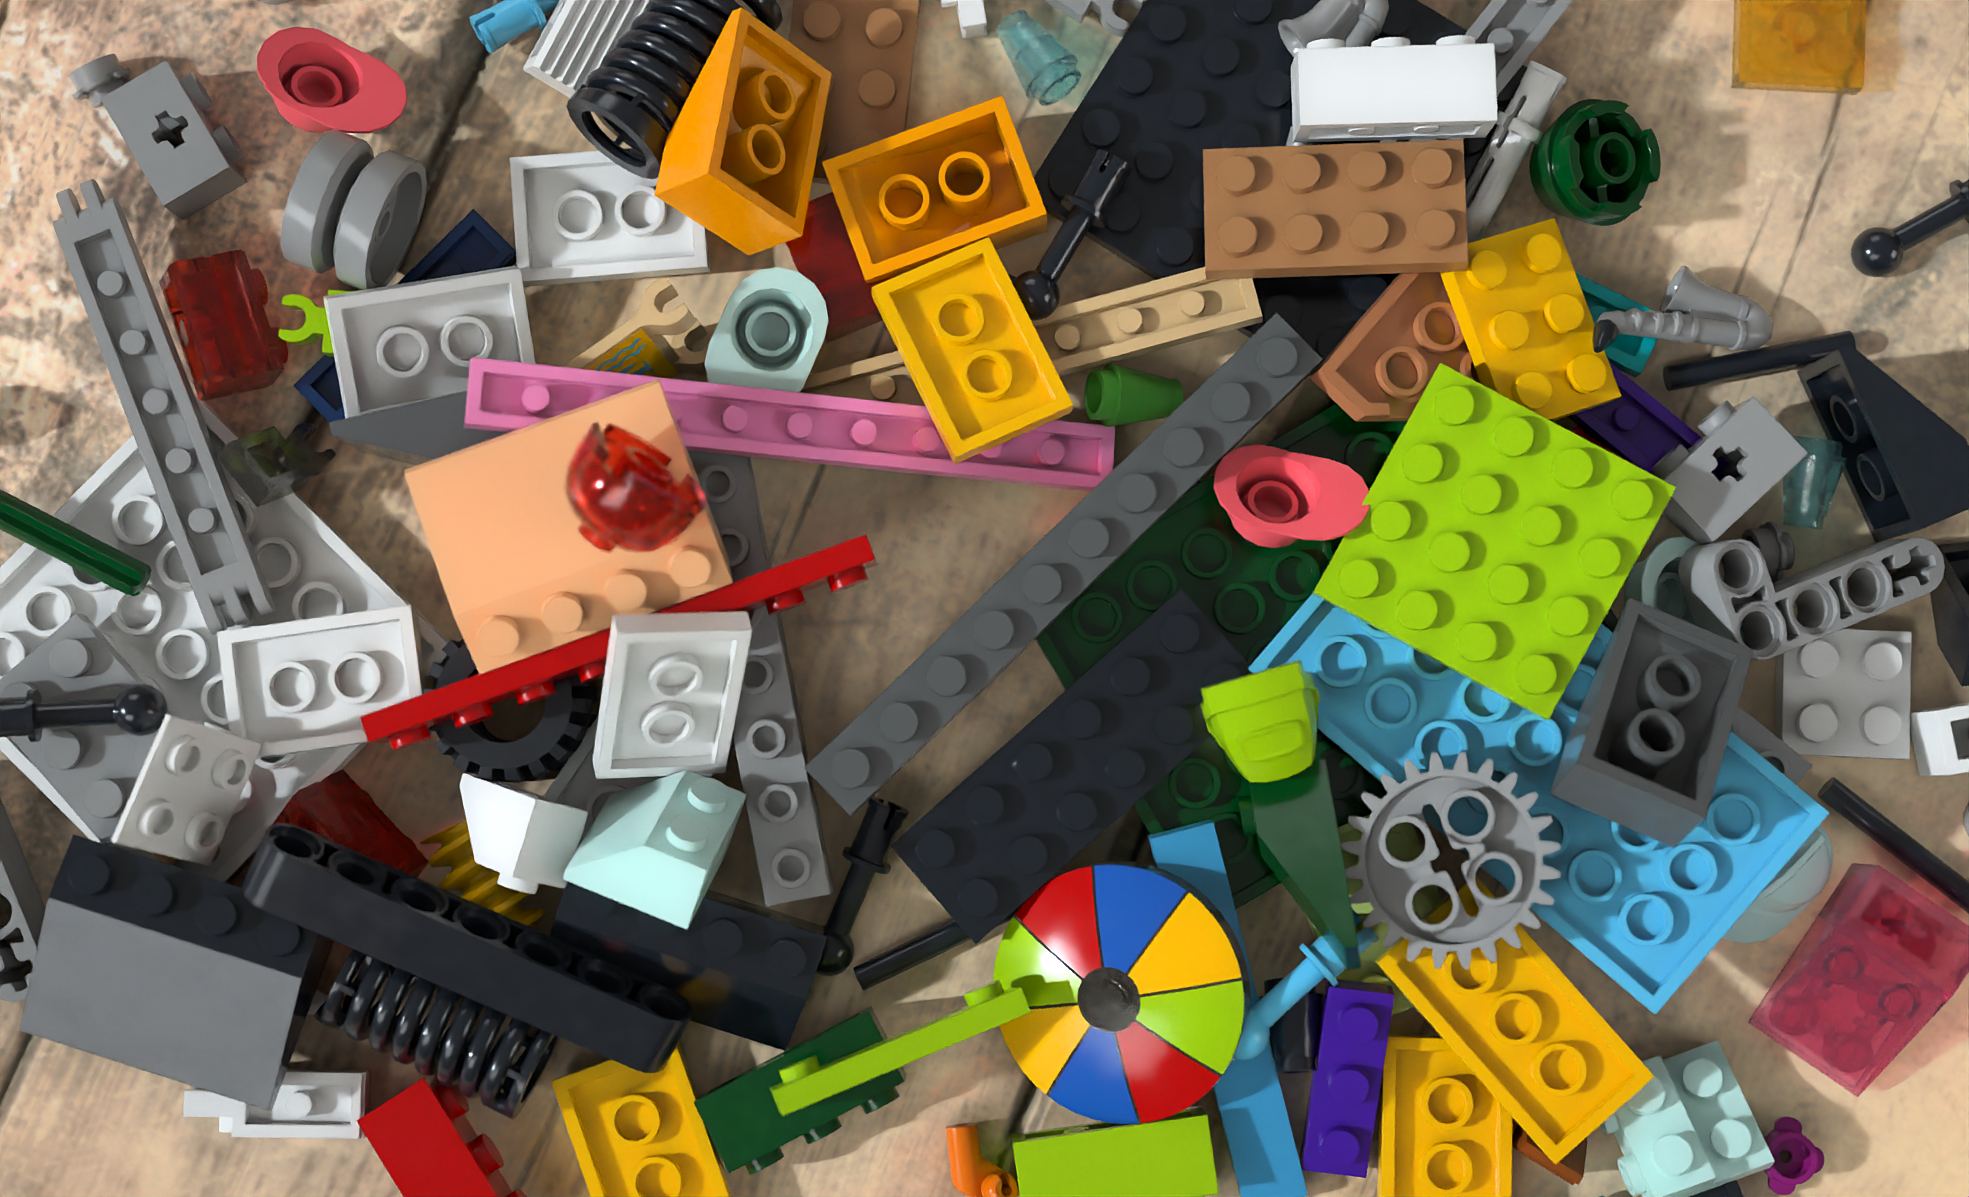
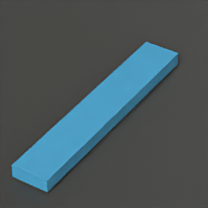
[1148,819,1308,1197]

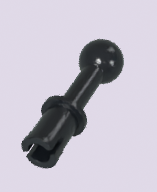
[1012,149,1133,321]
[1851,179,1969,277]
[0,684,168,742]
[816,796,909,976]

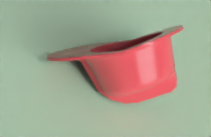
[257,27,407,133]
[1214,444,1370,548]

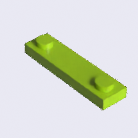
[770,980,1031,1116]

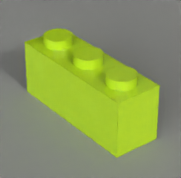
[1012,1107,1219,1197]

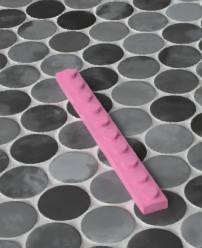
[464,357,1115,491]

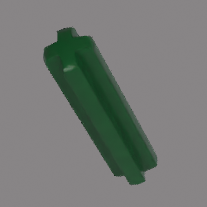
[0,489,152,596]

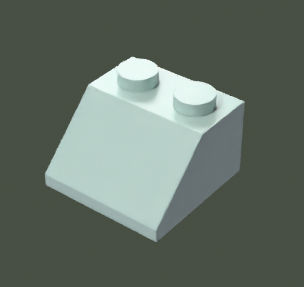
[563,770,747,929]

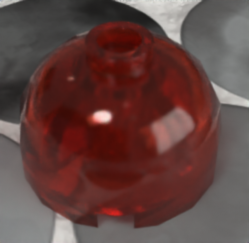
[565,422,707,553]

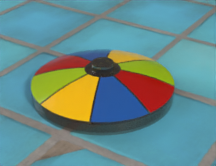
[993,860,1251,1124]

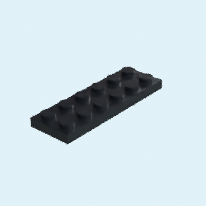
[890,589,1253,944]

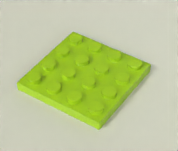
[1312,363,1676,720]

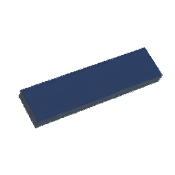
[293,209,517,422]

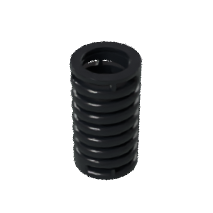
[567,0,783,179]
[321,949,560,1120]

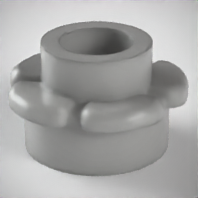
[69,54,131,108]
[1741,521,1795,583]

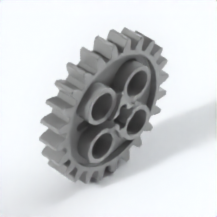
[1341,752,1561,969]

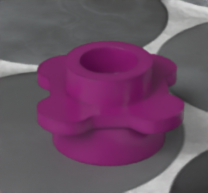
[1763,1116,1824,1195]

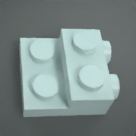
[1600,1040,1775,1197]

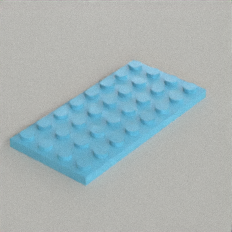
[1248,594,1829,1015]

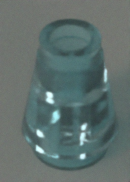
[996,10,1081,106]
[1782,436,1847,529]

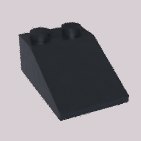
[1796,345,1969,542]

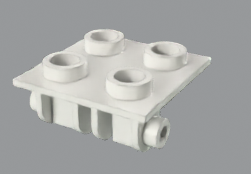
[111,714,262,866]

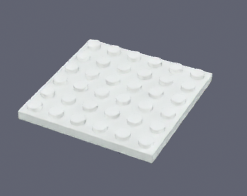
[0,390,449,884]

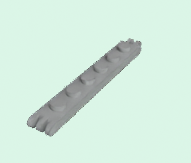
[53,179,275,635]

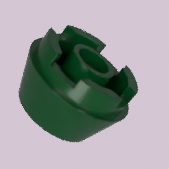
[1529,99,1661,226]

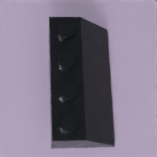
[550,881,828,1051]

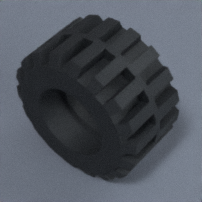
[424,638,598,783]

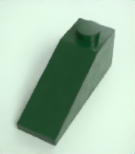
[1238,759,1361,970]

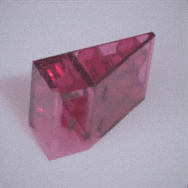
[1748,863,1969,1097]

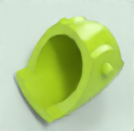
[1200,660,1321,782]

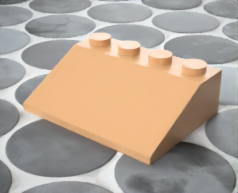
[404,379,733,674]

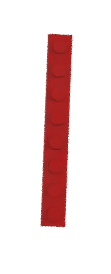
[360,534,878,751]

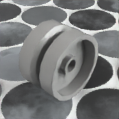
[280,130,427,290]

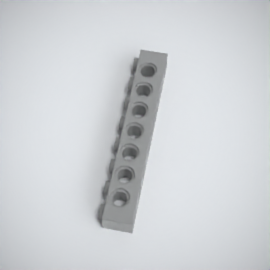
[688,451,834,907]

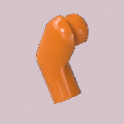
[945,1123,1019,1197]

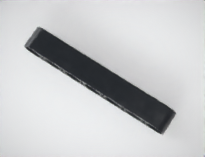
[242,823,693,1073]

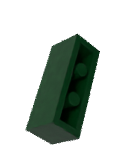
[694,1006,906,1175]

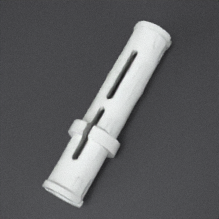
[1465,60,1568,243]

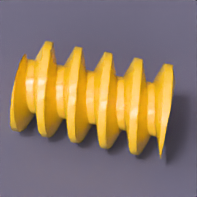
[420,820,544,927]

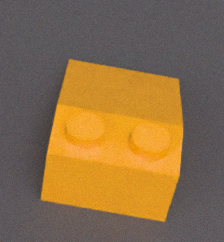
[655,7,832,256]
[822,95,1048,283]

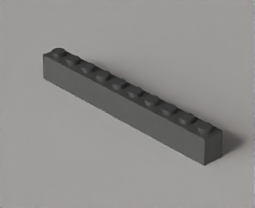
[804,313,1322,816]

